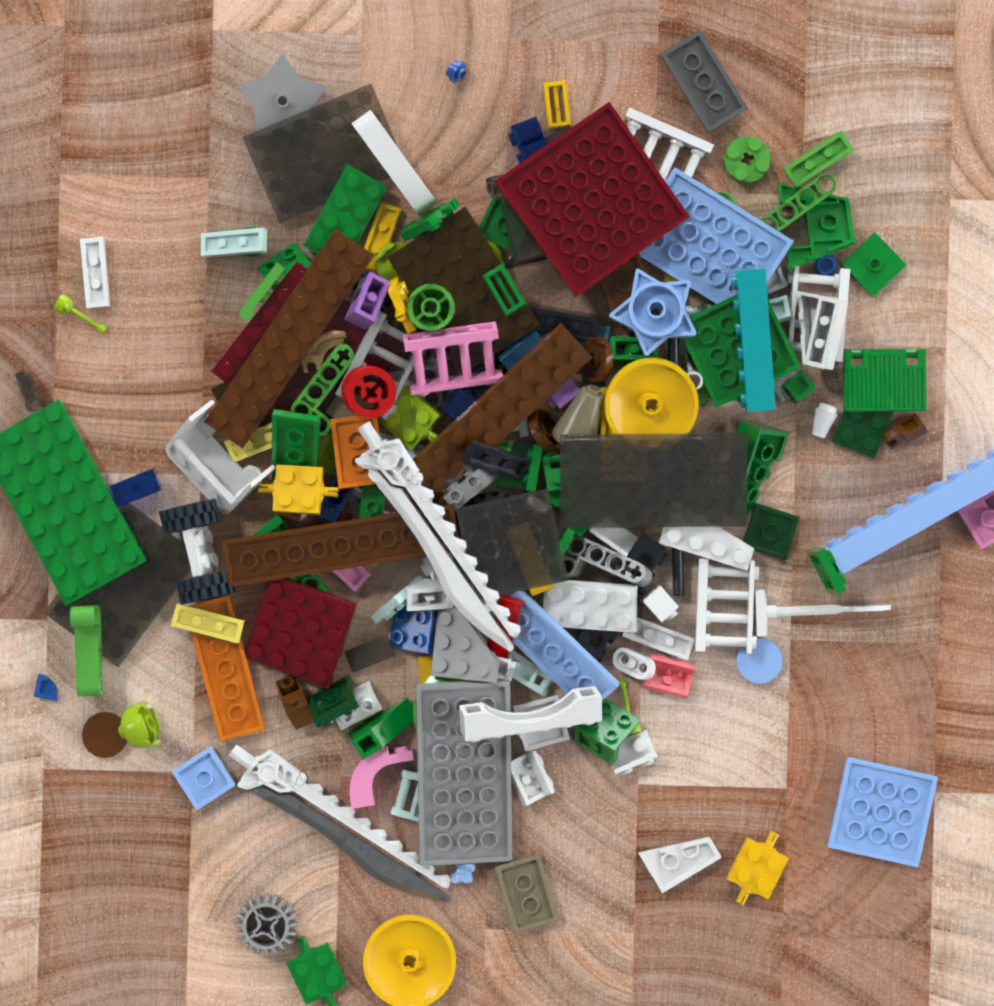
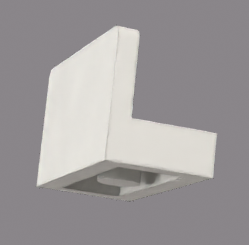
[588,517,639,557]

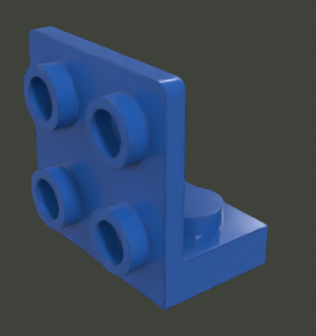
[389,605,438,654]

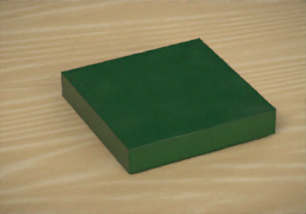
[743,503,800,560]

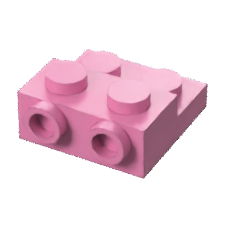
[958,491,994,549]

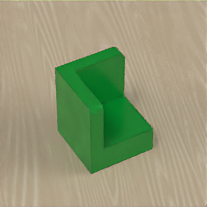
[782,370,816,404]

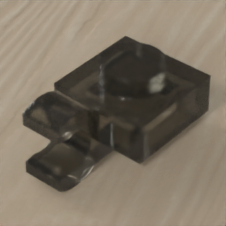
[15,371,45,412]

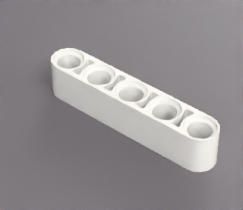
[352,110,437,216]

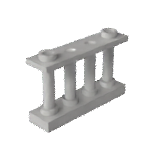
[334,311,427,420]

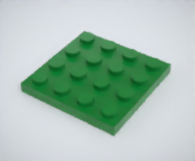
[682,294,801,408]

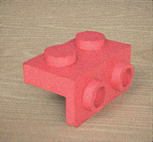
[642,654,695,699]

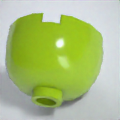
[118,701,161,749]

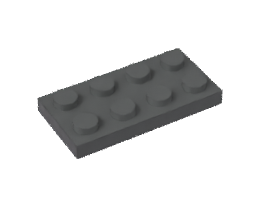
[660,30,748,134]

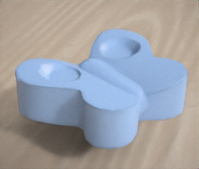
[450,863,475,884]

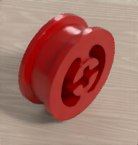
[341,365,396,418]

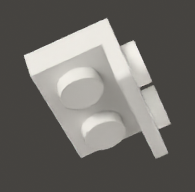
[336,680,382,730]
[611,729,658,776]

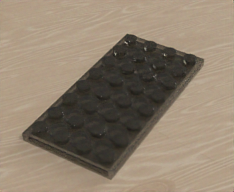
[560,432,748,528]

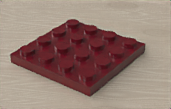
[245,578,358,689]

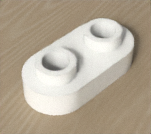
[613,648,656,680]

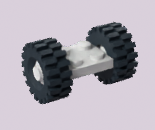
[159,499,238,605]

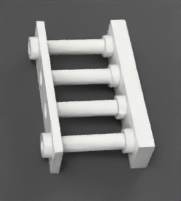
[624,107,714,182]
[786,267,850,363]
[695,558,759,654]

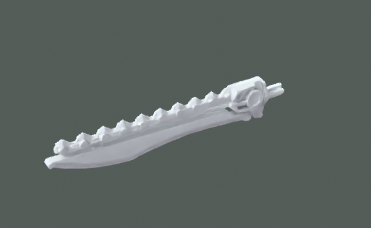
[355,421,521,651]

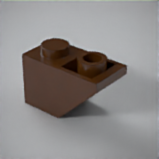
[275,675,314,730]

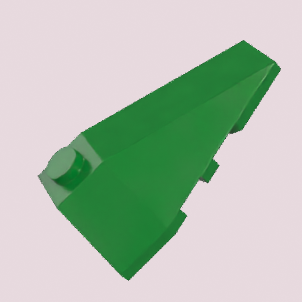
[728,420,789,517]

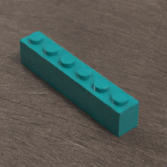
[732,268,776,412]

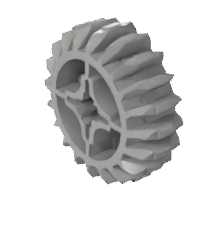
[235,893,298,956]

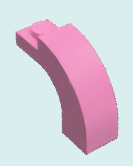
[349,744,414,809]

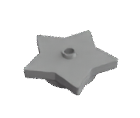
[238,54,326,139]

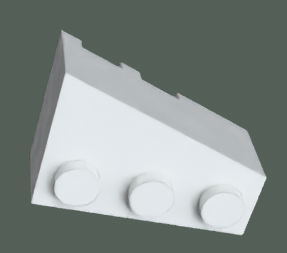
[797,291,849,370]

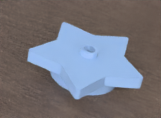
[609,269,697,357]

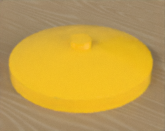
[604,358,699,451]
[363,914,456,1006]

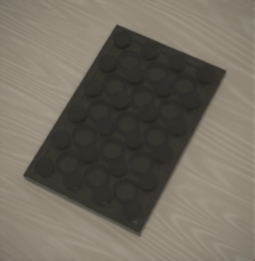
[242,83,398,224]
[44,501,191,667]

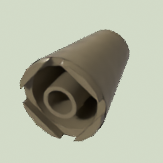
[552,385,603,452]

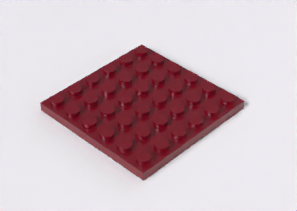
[494,102,690,298]
[211,261,405,431]

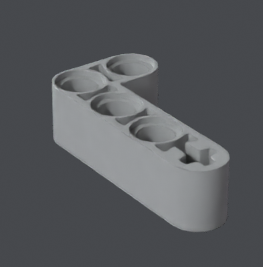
[557,535,652,587]

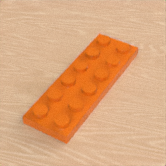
[190,595,266,741]

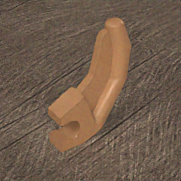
[302,330,347,373]

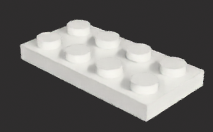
[543,579,637,633]

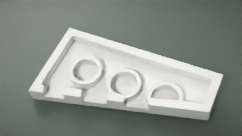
[658,499,754,571]

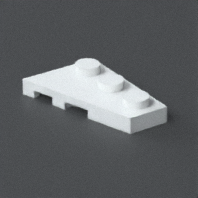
[638,837,722,893]

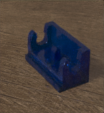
[109,467,162,507]

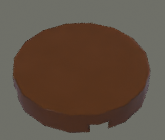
[581,336,613,382]
[527,409,562,453]
[82,712,127,758]

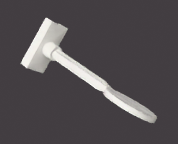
[755,589,891,636]

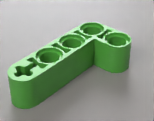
[291,343,354,436]
[70,605,103,697]

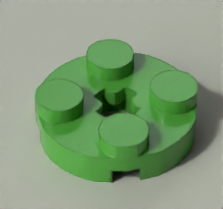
[723,136,770,183]

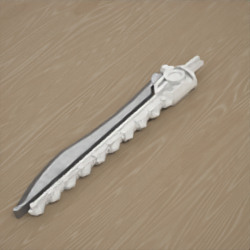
[229,744,451,902]

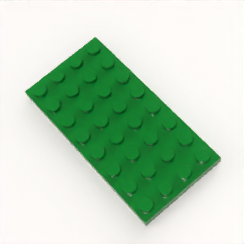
[0,399,148,606]

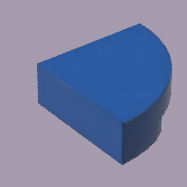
[34,673,58,701]

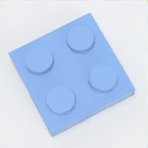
[171,745,236,810]

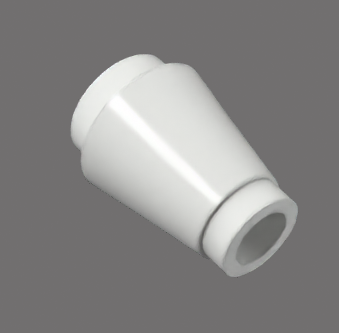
[812,402,838,438]

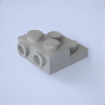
[443,467,499,512]

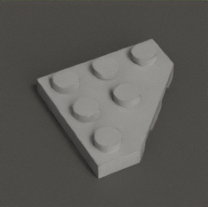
[431,608,499,683]

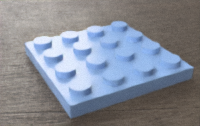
[827,756,938,867]

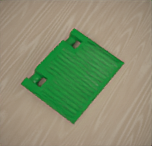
[843,349,926,412]

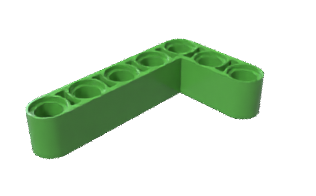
[718,174,837,232]

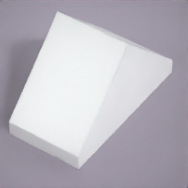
[406,578,453,611]

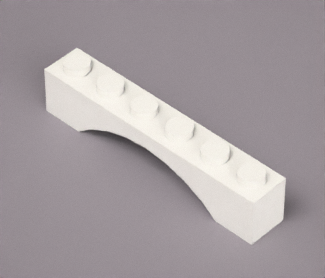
[459,686,602,742]

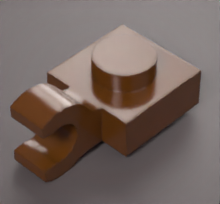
[883,413,927,449]

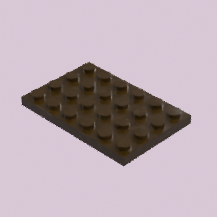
[387,207,541,375]

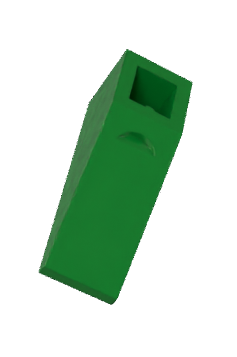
[348,697,414,760]

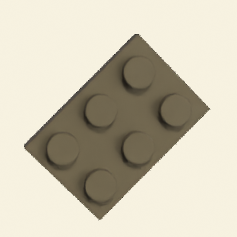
[495,853,559,933]

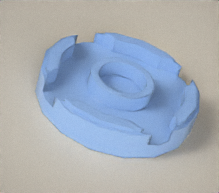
[736,637,783,684]

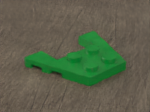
[777,183,855,270]

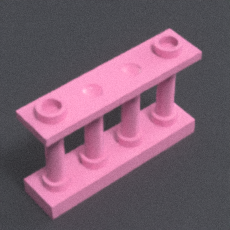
[403,321,503,396]

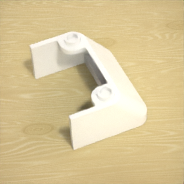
[165,400,276,514]

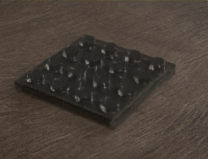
[456,488,568,599]

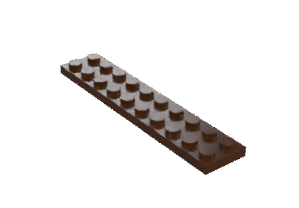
[204,228,375,449]
[389,323,592,509]
[221,504,459,587]

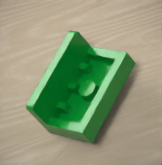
[356,476,387,518]

